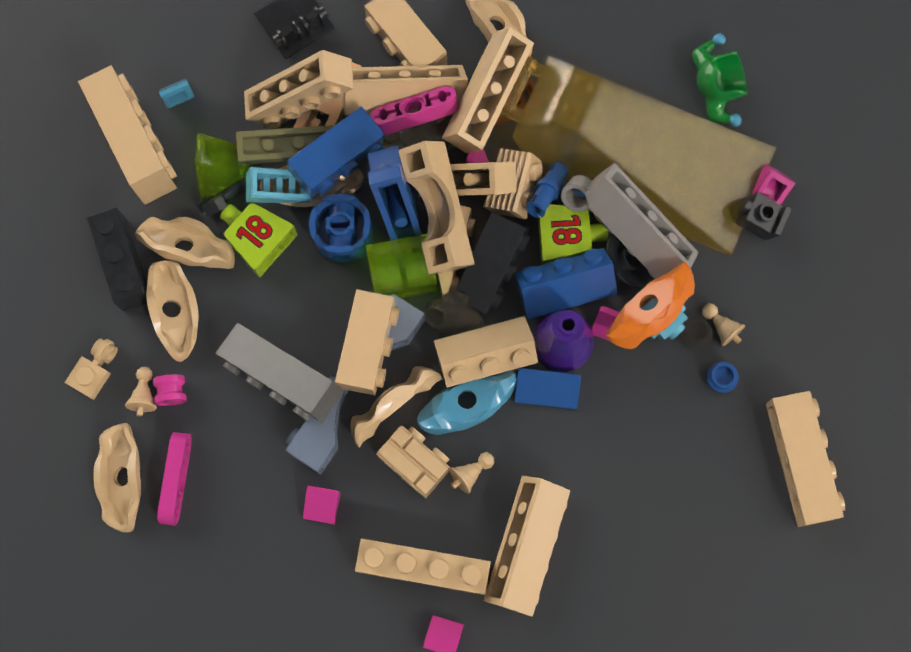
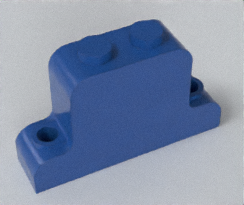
[368,145,425,266]

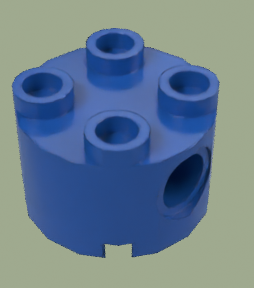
[309,193,374,263]

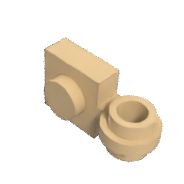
[64,338,118,400]

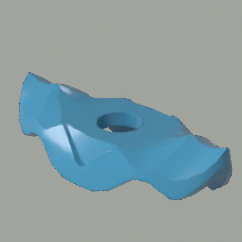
[417,370,517,435]

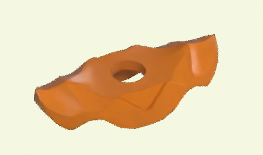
[606,262,695,349]

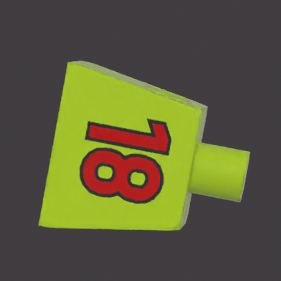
[220,203,298,278]
[537,204,609,265]

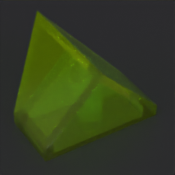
[195,133,250,200]

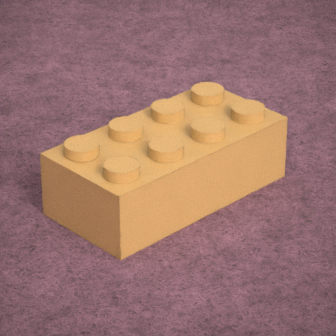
[78,65,177,204]

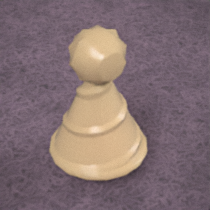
[702,303,745,346]
[125,367,157,416]
[449,452,495,494]

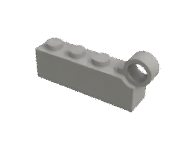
[561,162,699,278]

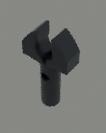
[197,177,246,216]

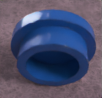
[706,362,739,393]

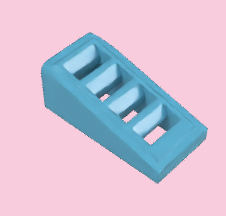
[246,167,312,203]

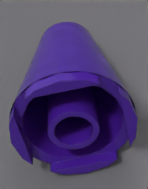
[533,310,594,373]

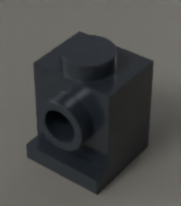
[735,192,792,240]

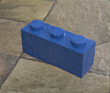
[287,106,385,198]
[514,248,618,319]

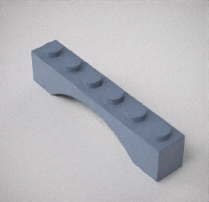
[285,294,425,475]

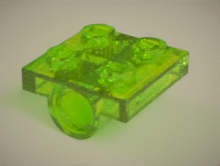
[366,234,438,298]

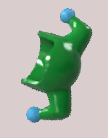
[692,33,747,127]

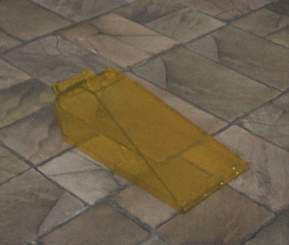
[500,56,776,256]

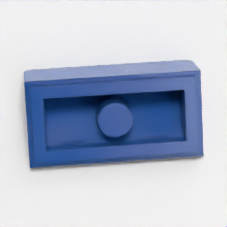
[514,368,581,410]

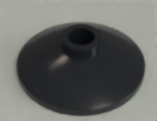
[606,234,654,288]

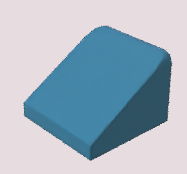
[159,78,195,108]

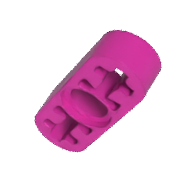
[370,86,459,135]
[157,432,192,526]

